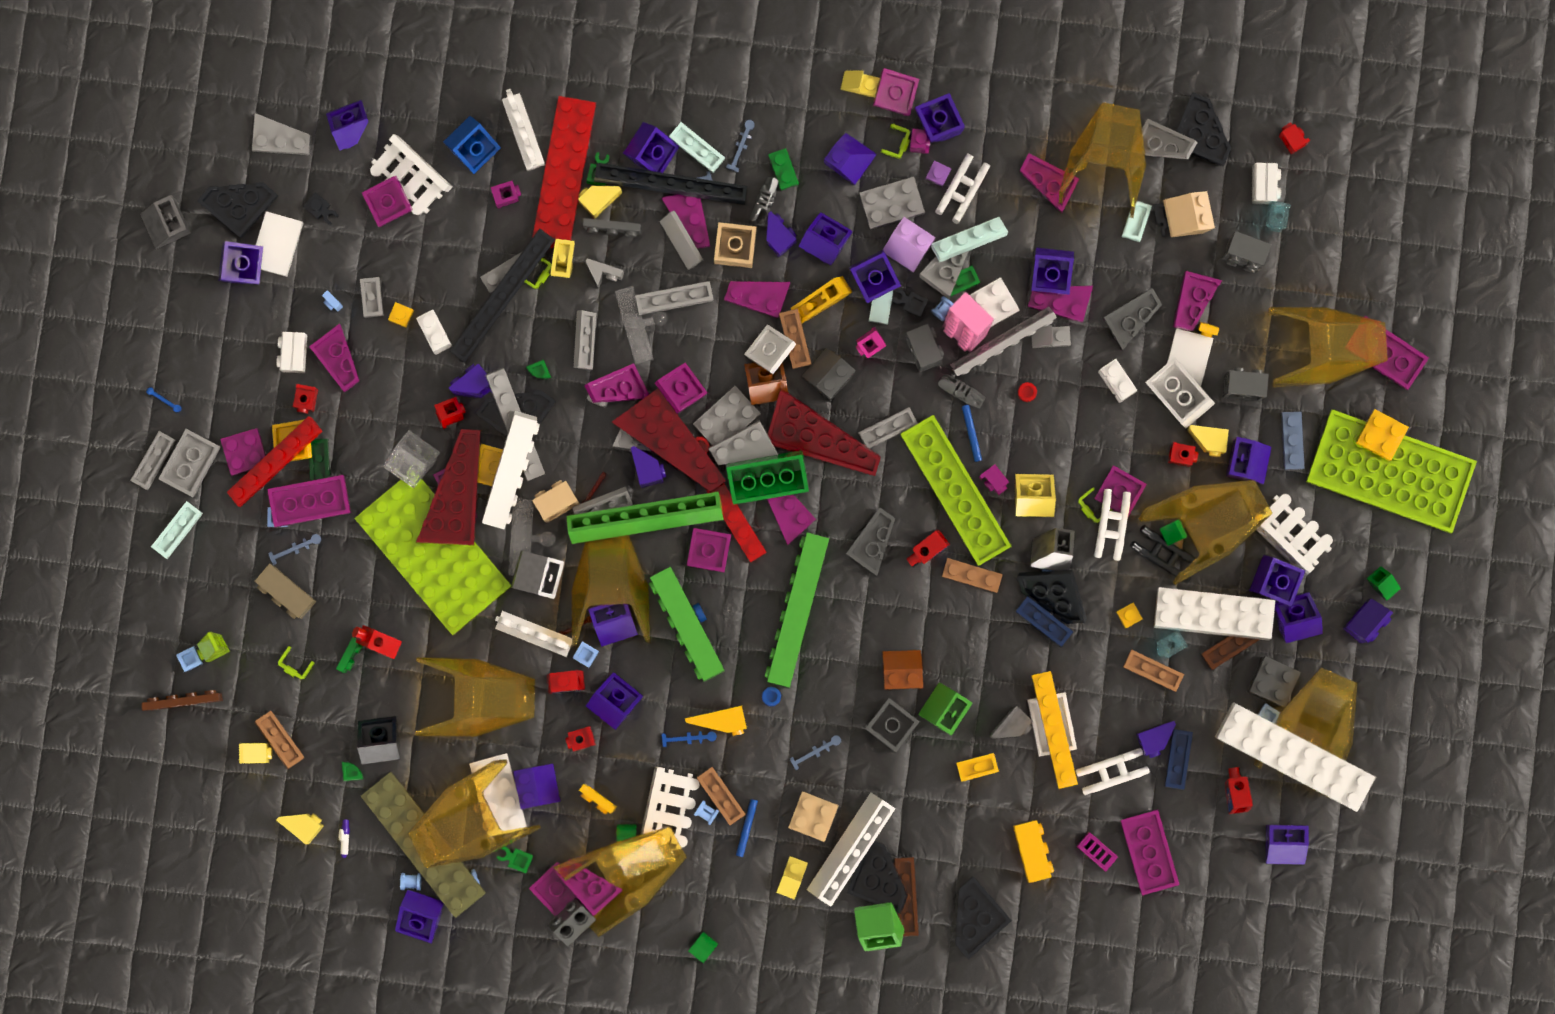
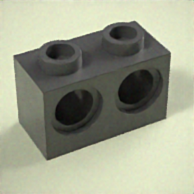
[548,898,596,946]

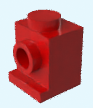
[1279,122,1310,154]
[293,384,318,414]
[434,397,466,429]
[1168,442,1198,467]
[565,726,596,752]

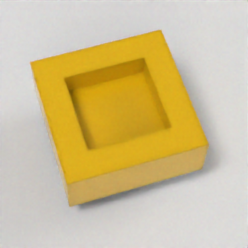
[388,302,414,328]
[1197,322,1219,338]
[1116,602,1143,629]

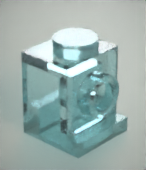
[1265,201,1291,232]
[1156,630,1188,659]

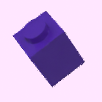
[1136,721,1176,758]

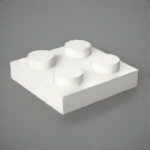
[969,277,1020,327]
[744,324,796,374]

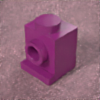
[910,129,930,154]
[491,181,521,209]
[979,464,1009,495]

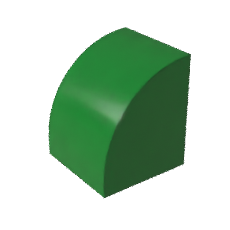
[1160,519,1188,546]
[1367,566,1401,601]
[617,824,637,848]
[688,932,718,963]

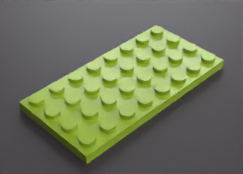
[1306,410,1477,533]
[354,469,512,635]

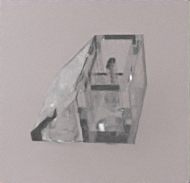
[383,430,440,488]

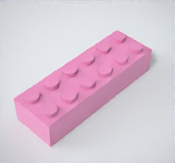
[943,292,994,353]

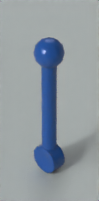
[146,387,181,413]

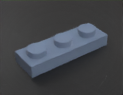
[1281,412,1304,470]

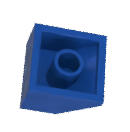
[443,116,501,174]

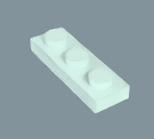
[669,122,725,173]
[151,501,203,559]

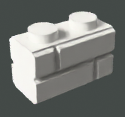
[1252,163,1281,204]
[416,310,452,355]
[277,332,307,373]
[1098,359,1137,403]

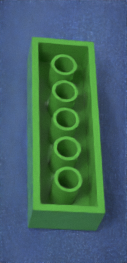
[649,567,725,682]

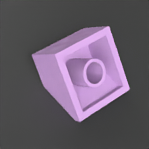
[883,217,936,273]

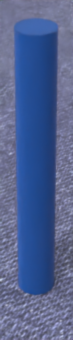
[962,405,982,462]
[736,799,758,857]

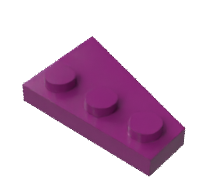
[767,495,816,545]
[555,859,622,916]

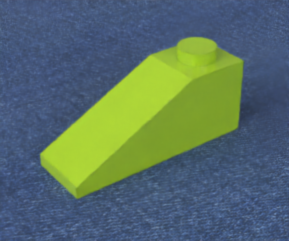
[197,632,230,662]

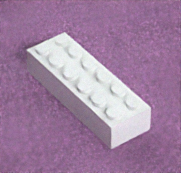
[1154,587,1275,641]

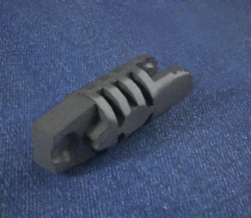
[749,177,779,227]
[938,374,986,408]

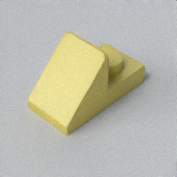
[841,70,880,98]
[550,239,575,278]
[776,856,808,899]

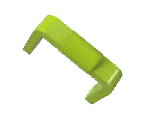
[881,124,910,159]
[524,257,552,289]
[1078,487,1113,523]
[278,646,315,679]

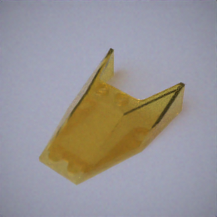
[1059,102,1146,219]
[1268,307,1388,387]
[1139,480,1273,585]
[572,535,651,647]
[415,658,535,736]
[1254,668,1358,798]
[408,759,541,868]
[554,826,687,937]

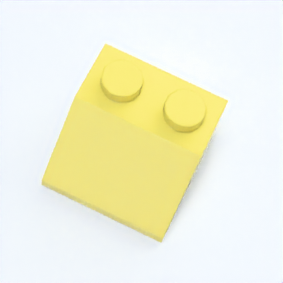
[1015,474,1056,517]

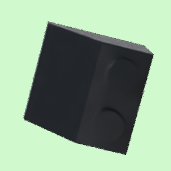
[357,716,400,764]

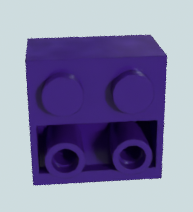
[449,364,491,398]
[1226,437,1271,484]
[588,597,638,647]
[1343,598,1393,644]
[1266,825,1309,865]

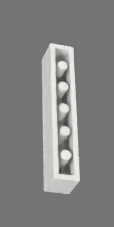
[482,411,540,529]
[807,793,895,906]

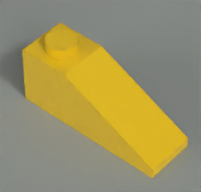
[791,276,852,323]
[685,706,747,736]

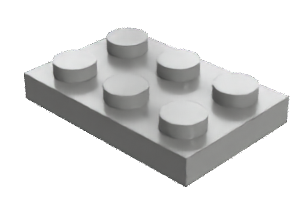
[859,177,925,230]
[693,386,761,445]
[158,429,221,497]

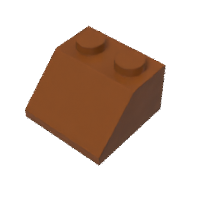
[744,362,788,405]
[882,650,923,690]

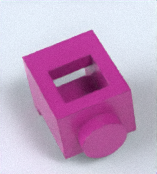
[855,327,887,358]

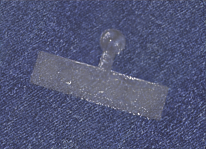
[615,286,668,365]
[508,499,555,576]

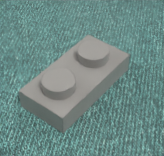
[360,277,384,318]

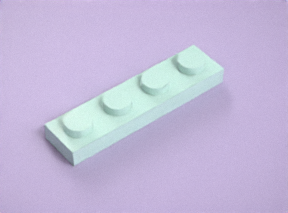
[931,217,1008,262]

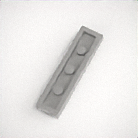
[635,281,714,315]

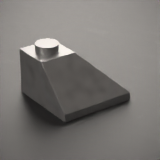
[989,706,1033,738]

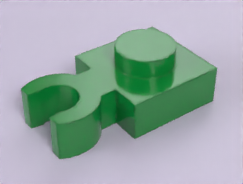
[587,152,609,186]
[497,846,534,874]

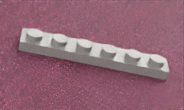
[950,307,1057,376]
[485,367,545,481]

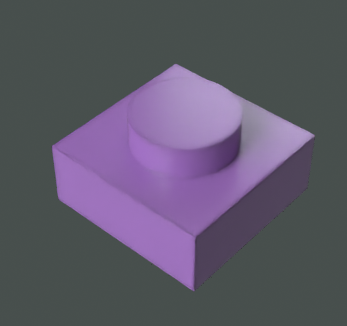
[926,161,951,187]

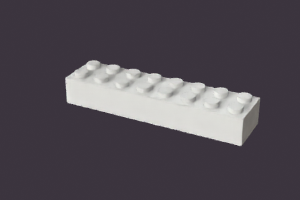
[1215,702,1376,812]

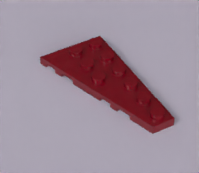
[768,388,881,476]
[612,389,726,492]
[416,429,481,546]

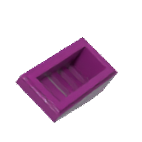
[1076,832,1118,872]

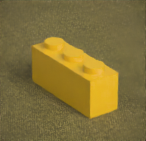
[1013,820,1054,883]

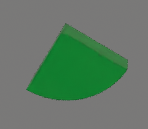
[526,360,551,379]
[342,762,364,781]

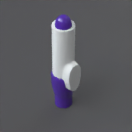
[339,820,350,858]

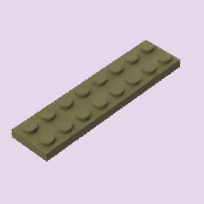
[361,772,486,918]

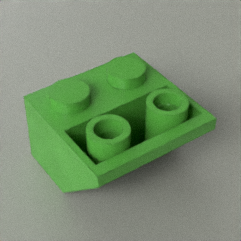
[918,682,972,736]
[854,902,904,951]

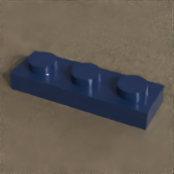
[1015,596,1073,647]
[1164,729,1193,790]

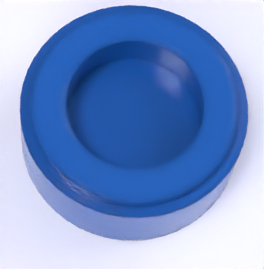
[692,603,707,623]
[762,687,781,706]

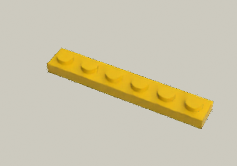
[1031,671,1078,789]

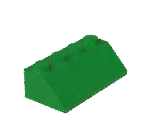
[726,450,809,505]

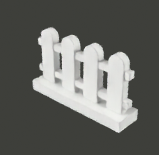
[502,89,545,171]
[370,134,453,215]
[1249,494,1333,576]
[495,611,574,657]
[639,766,700,850]

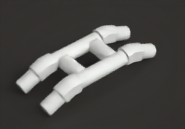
[935,153,990,224]
[1094,489,1131,561]
[1076,748,1149,795]

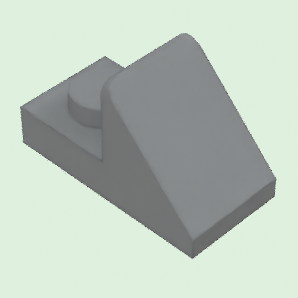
[586,258,624,288]
[1031,325,1071,348]

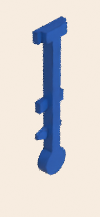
[662,731,717,747]

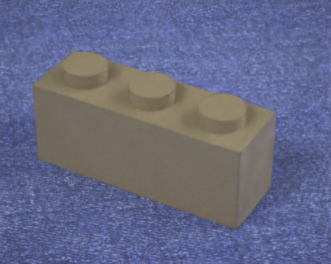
[255,563,316,619]

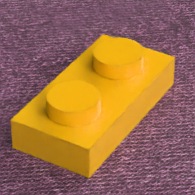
[956,753,999,782]

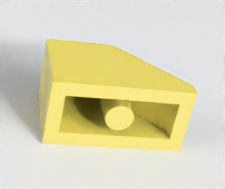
[578,186,622,218]
[1187,425,1229,457]
[239,743,273,763]
[277,813,323,845]

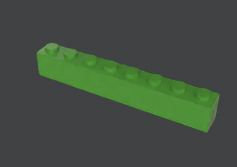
[567,492,724,544]
[765,533,829,688]

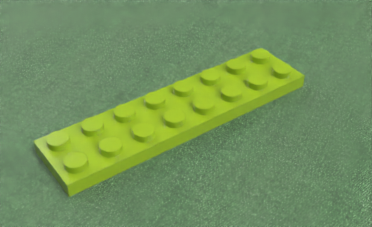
[900,415,1012,566]

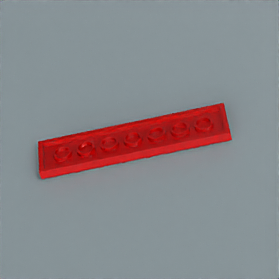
[532,96,596,248]

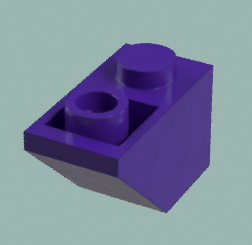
[767,211,797,257]

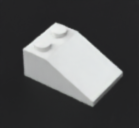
[1146,357,1215,428]

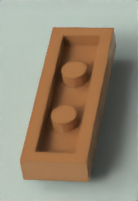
[779,309,812,369]
[942,558,1003,593]
[1123,650,1184,692]
[254,711,304,769]
[697,767,746,825]

